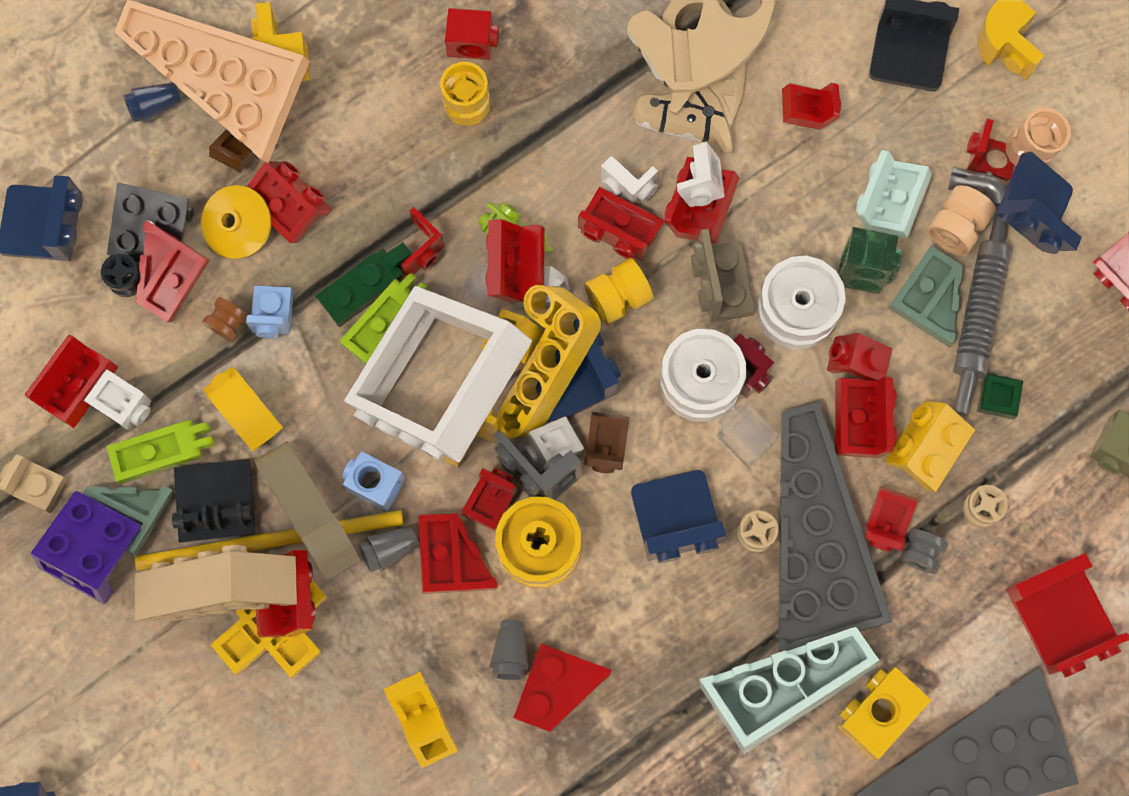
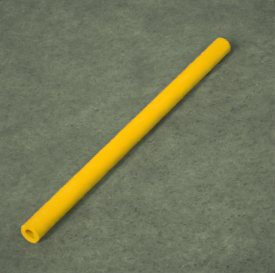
[135,510,404,571]

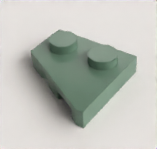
[889,245,963,348]
[83,487,174,557]

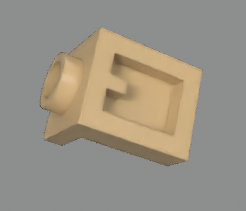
[0,454,68,513]

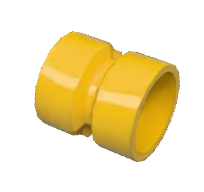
[440,62,491,126]
[584,258,654,325]

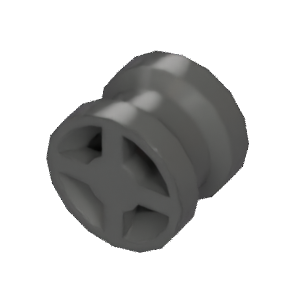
[900,529,948,574]

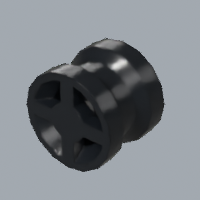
[100,253,141,298]

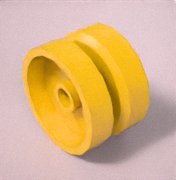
[495,497,581,589]

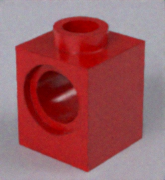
[444,8,499,60]

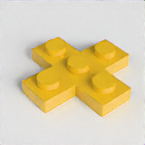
[210,580,328,679]

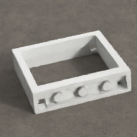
[344,286,532,462]

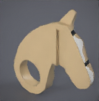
[627,0,775,115]

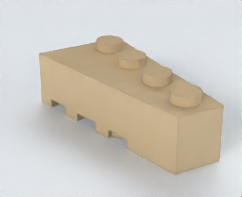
[135,545,297,622]

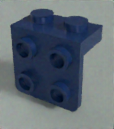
[996,152,1082,254]
[0,175,83,261]
[536,319,622,423]
[631,470,726,564]

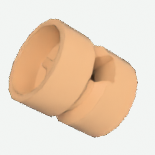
[1006,108,1071,166]
[927,185,996,256]

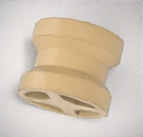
[963,485,1008,528]
[737,510,779,553]

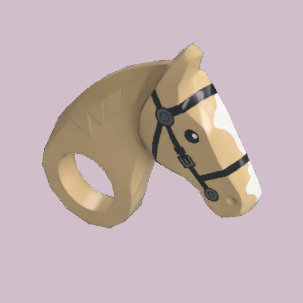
[633,0,745,153]

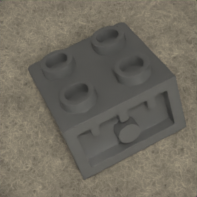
[494,430,582,500]

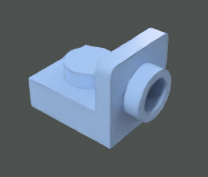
[246,286,294,339]

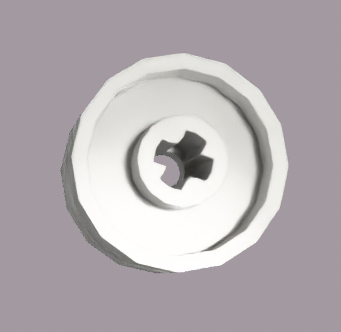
[756,256,846,350]
[660,329,746,422]

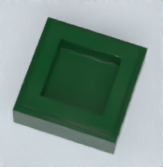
[977,373,1023,420]

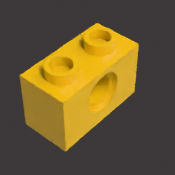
[837,667,932,761]

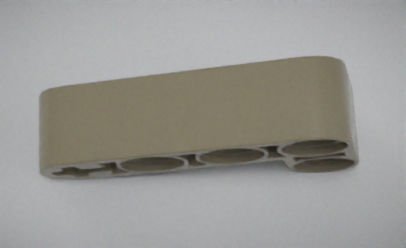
[254,441,360,581]

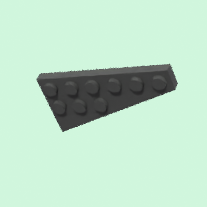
[778,401,892,653]
[853,667,1079,796]

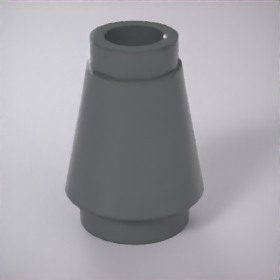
[358,526,419,572]
[489,620,529,680]

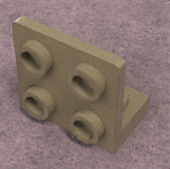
[691,229,755,323]

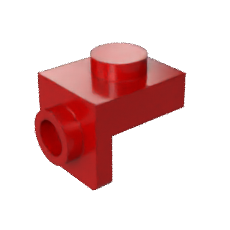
[782,82,842,130]
[827,333,892,381]
[461,468,517,532]
[865,486,918,552]

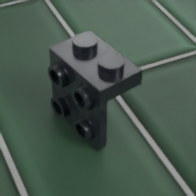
[869,0,959,92]

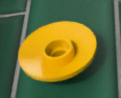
[201,185,272,259]

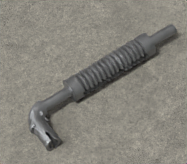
[948,166,1012,417]

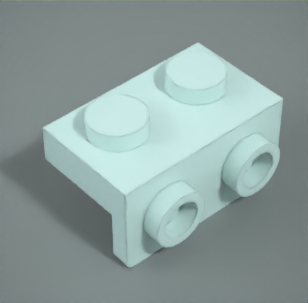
[856,150,932,238]

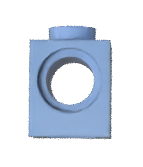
[342,451,406,512]

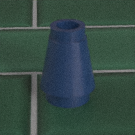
[123,82,181,123]

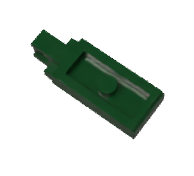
[315,242,412,327]

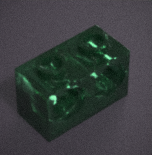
[838,227,902,294]

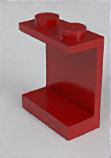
[1006,553,1129,678]

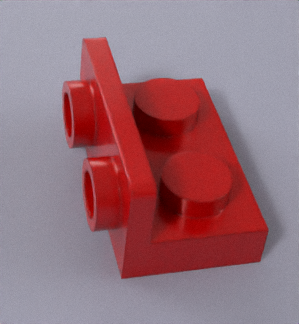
[246,161,332,243]

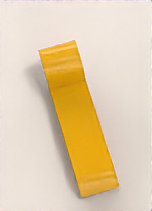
[496,285,601,438]

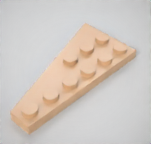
[114,0,310,163]

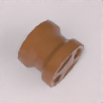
[202,297,248,343]

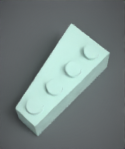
[699,627,879,754]

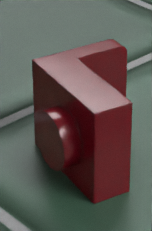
[733,333,775,398]

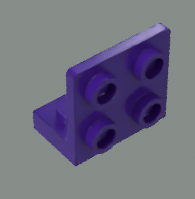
[30,491,141,604]

